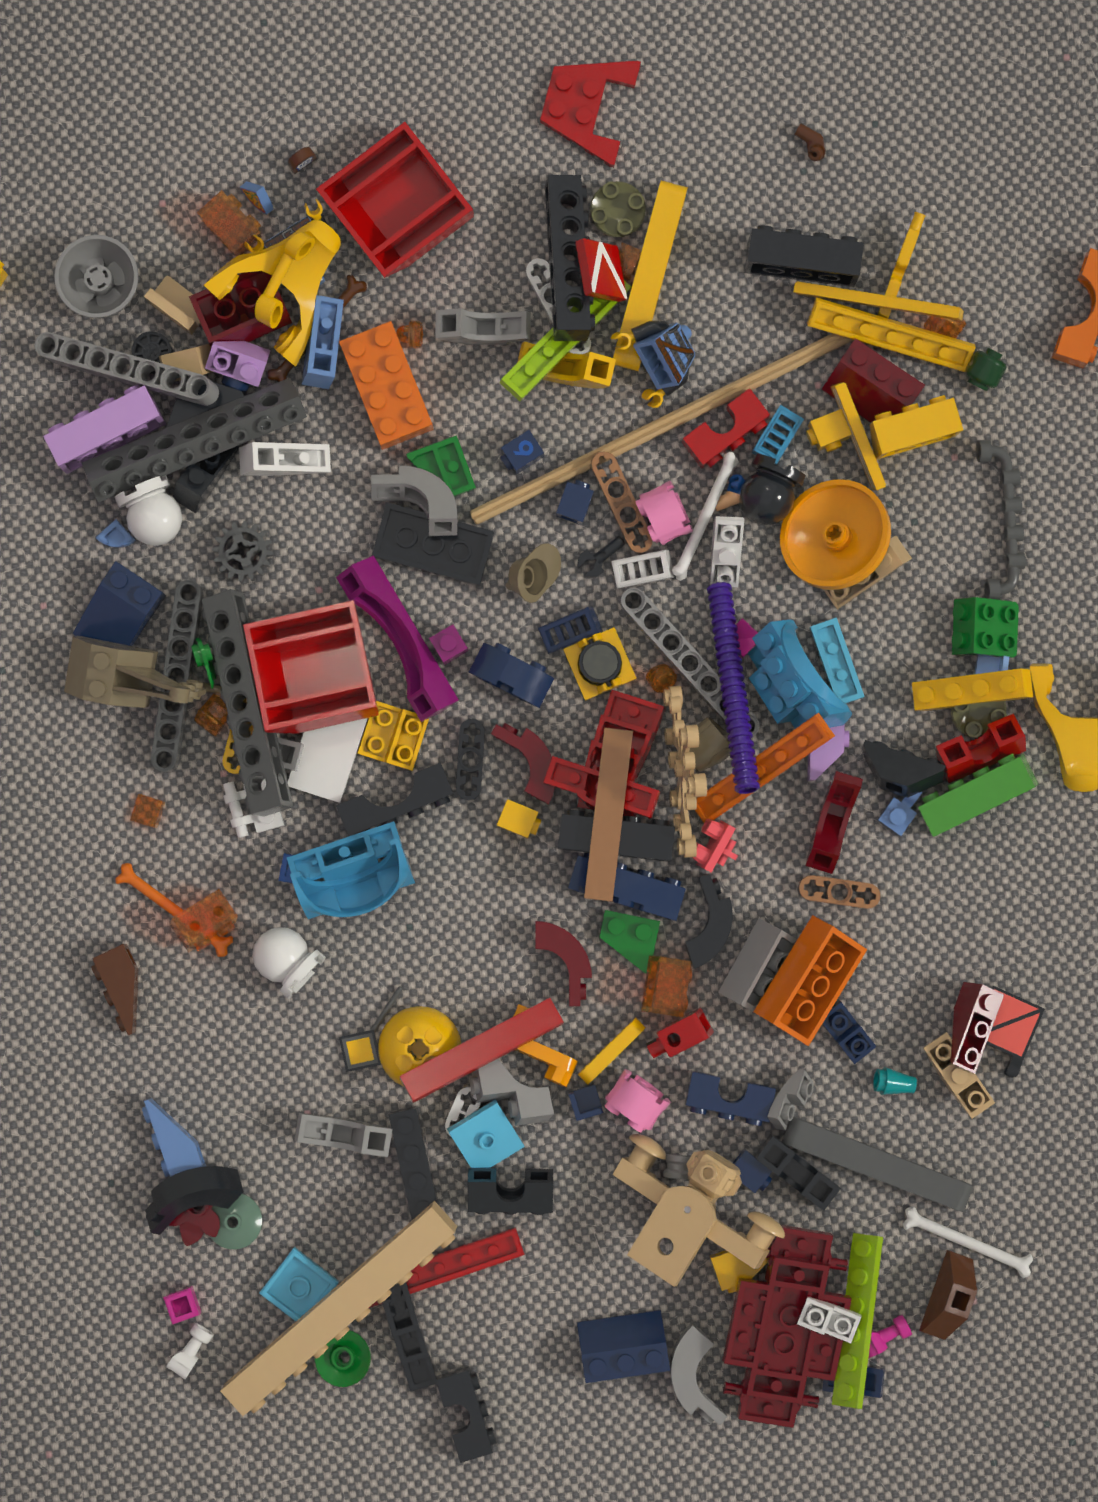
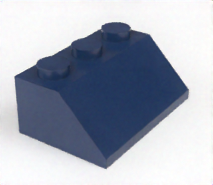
[577,1309,670,1383]

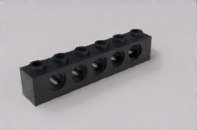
[545,175,595,341]

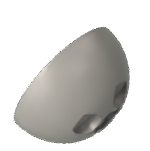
[55,235,138,318]

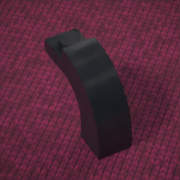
[145,1166,244,1235]

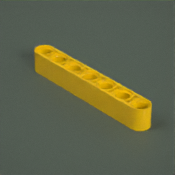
[613,180,688,371]

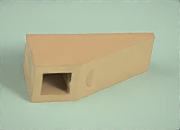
[823,536,912,610]

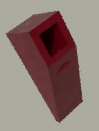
[951,982,1004,1074]

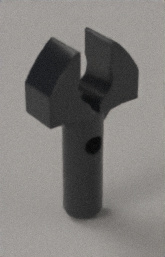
[577,536,625,578]

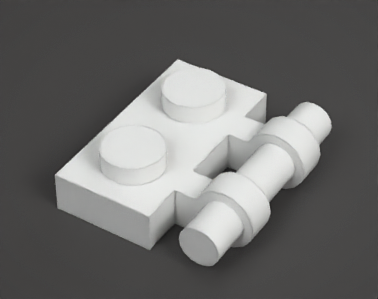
[223,779,285,838]

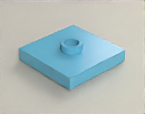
[447,1099,525,1168]
[259,1247,339,1321]

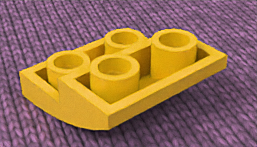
[357,701,429,771]

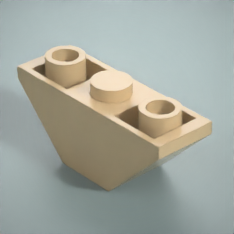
[923,1032,995,1119]

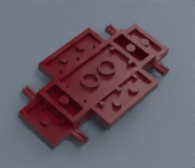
[722,1225,852,1428]

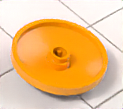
[780,479,891,590]

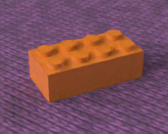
[339,321,434,450]
[753,915,867,1046]

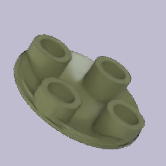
[590,181,646,237]
[951,701,1007,739]

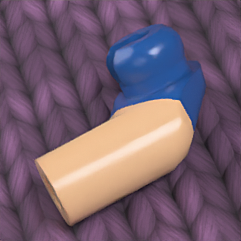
[715,474,745,511]

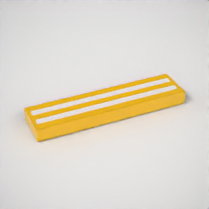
[831,382,886,491]

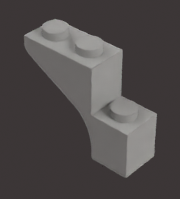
[470,1059,554,1126]

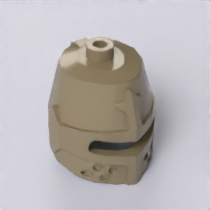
[689,716,731,772]

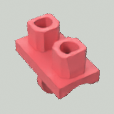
[692,819,738,873]

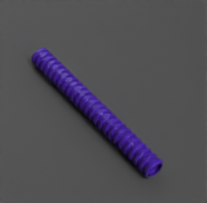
[707,582,760,794]

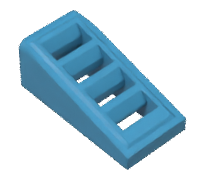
[751,405,804,465]

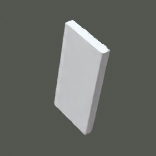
[288,718,368,803]

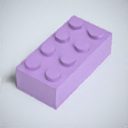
[43,385,166,474]

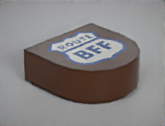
[288,147,317,174]

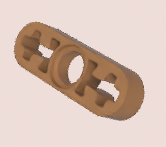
[798,875,880,909]

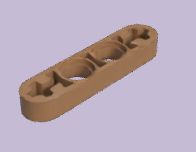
[591,451,653,553]

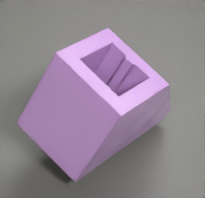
[205,341,270,387]

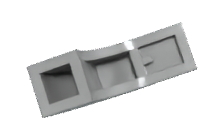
[435,308,531,345]
[294,1113,392,1157]

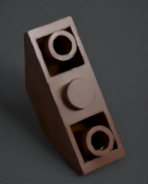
[919,1250,977,1340]

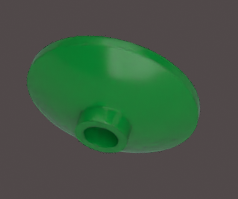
[315,1330,371,1387]

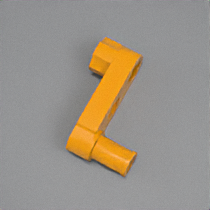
[513,1004,578,1088]

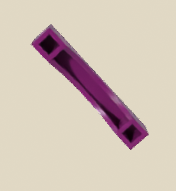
[336,556,459,722]

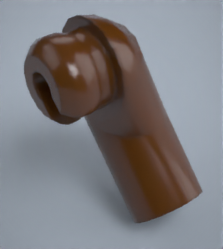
[794,123,826,161]

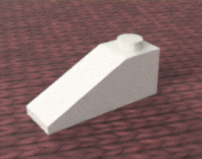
[239,442,331,476]

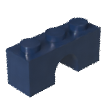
[684,1070,776,1126]

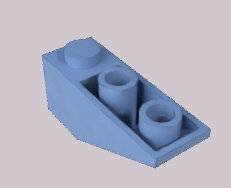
[142,1098,206,1177]

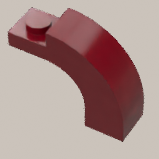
[805,771,863,874]

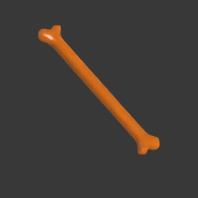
[116,863,233,957]

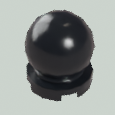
[739,454,806,525]

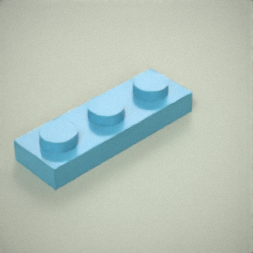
[809,617,865,703]

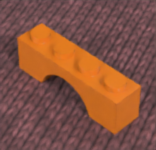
[1051,248,1098,369]

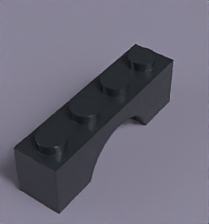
[336,762,454,836]
[388,1106,439,1220]

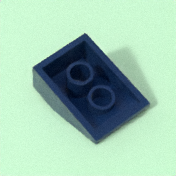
[72,561,166,646]

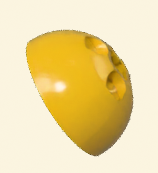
[378,1006,461,1087]

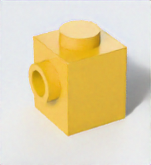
[806,409,852,452]

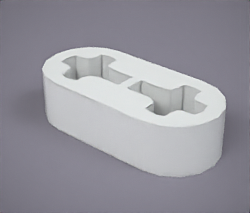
[445,1086,481,1136]

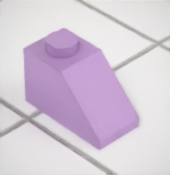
[807,724,849,781]

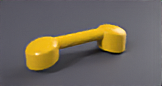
[255,232,315,329]

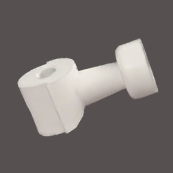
[166,1323,214,1379]

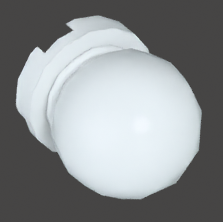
[114,475,182,546]
[252,927,326,999]

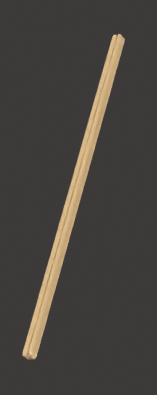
[470,333,854,524]

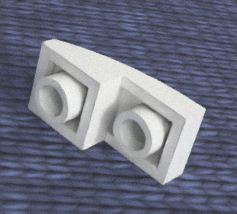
[797,1297,861,1343]

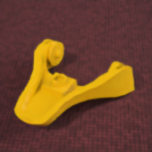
[204,220,341,367]
[1030,663,1098,792]

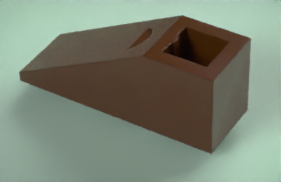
[91,944,139,1035]

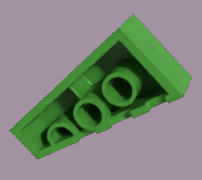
[918,754,1039,837]

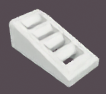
[612,550,674,588]

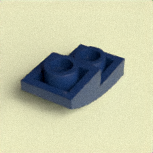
[823,999,876,1064]

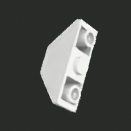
[710,516,744,588]

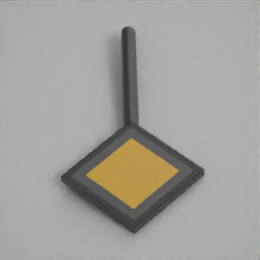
[339,986,403,1072]

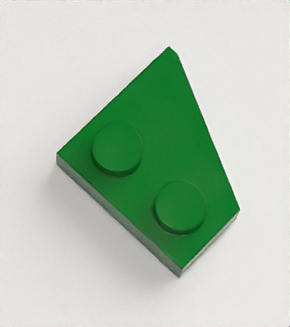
[406,435,476,497]
[599,910,660,974]

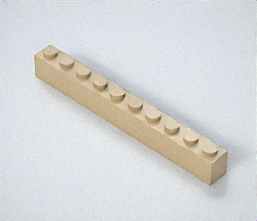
[220,1201,457,1416]

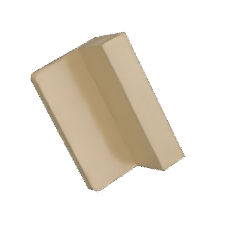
[144,276,201,335]

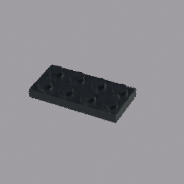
[372,502,495,586]

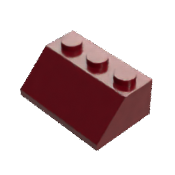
[189,271,292,348]
[821,338,925,423]

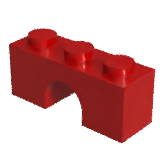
[681,388,770,469]
[936,713,1026,783]

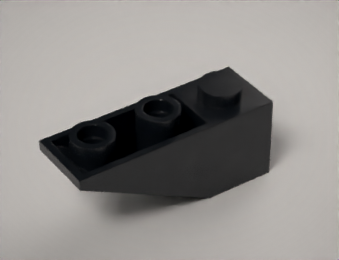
[173,444,241,513]

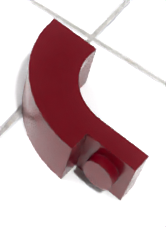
[491,723,555,805]
[535,921,592,1006]

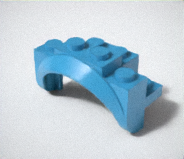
[748,619,852,729]
[287,821,415,919]

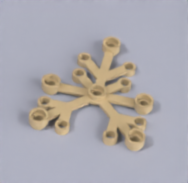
[663,686,707,858]

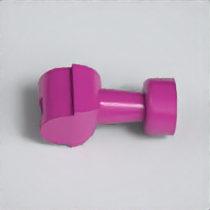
[868,1315,912,1358]

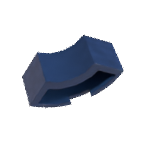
[469,642,554,708]

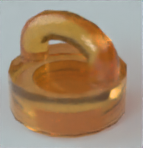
[396,321,423,348]
[646,664,677,693]

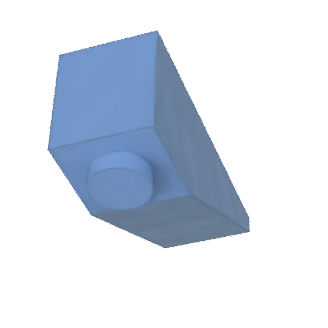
[301,295,344,389]

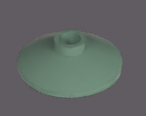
[210,1194,262,1250]

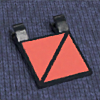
[986,986,1045,1078]

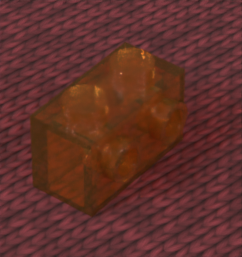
[197,190,262,257]
[170,889,238,953]
[641,955,692,1018]

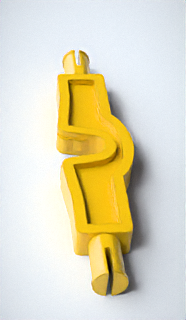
[877,212,926,318]

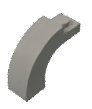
[371,465,457,536]
[670,1322,727,1425]

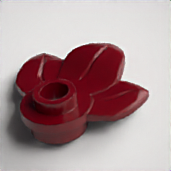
[169,1205,220,1246]

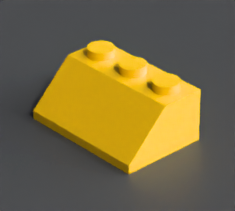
[869,395,963,460]

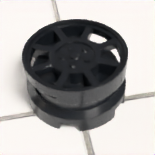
[132,331,173,374]

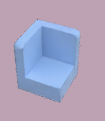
[974,654,1009,674]

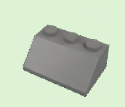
[718,918,797,1012]

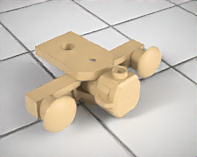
[612,1134,785,1287]

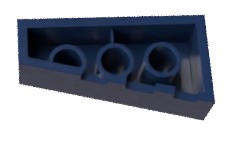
[568,852,686,921]

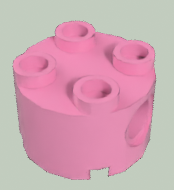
[635,481,693,545]
[605,1069,671,1133]

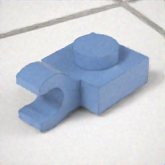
[877,792,922,836]

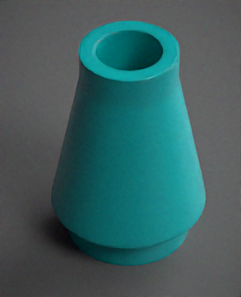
[873,1067,917,1095]

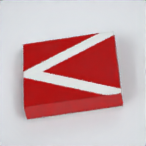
[576,238,627,302]

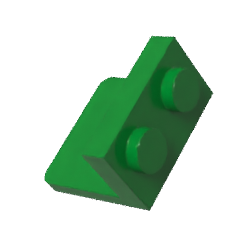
[952,597,1019,658]

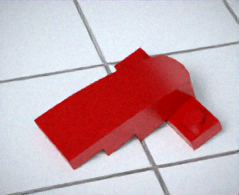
[543,690,666,818]

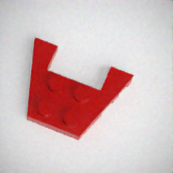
[540,61,641,168]

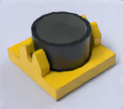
[563,627,637,701]

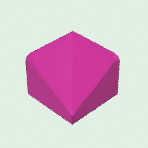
[736,618,758,659]
[163,1286,201,1325]

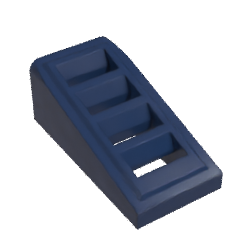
[538,607,603,654]

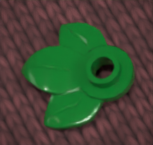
[191,638,216,689]

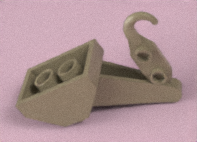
[64,636,222,708]

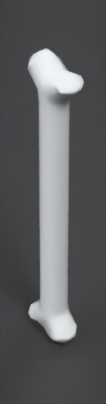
[672,451,739,581]
[903,1206,1033,1278]

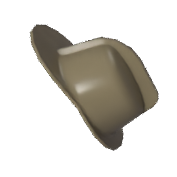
[505,543,561,603]

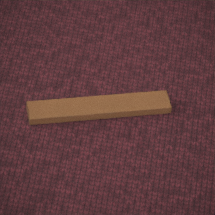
[584,728,633,902]

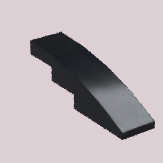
[382,1282,437,1392]

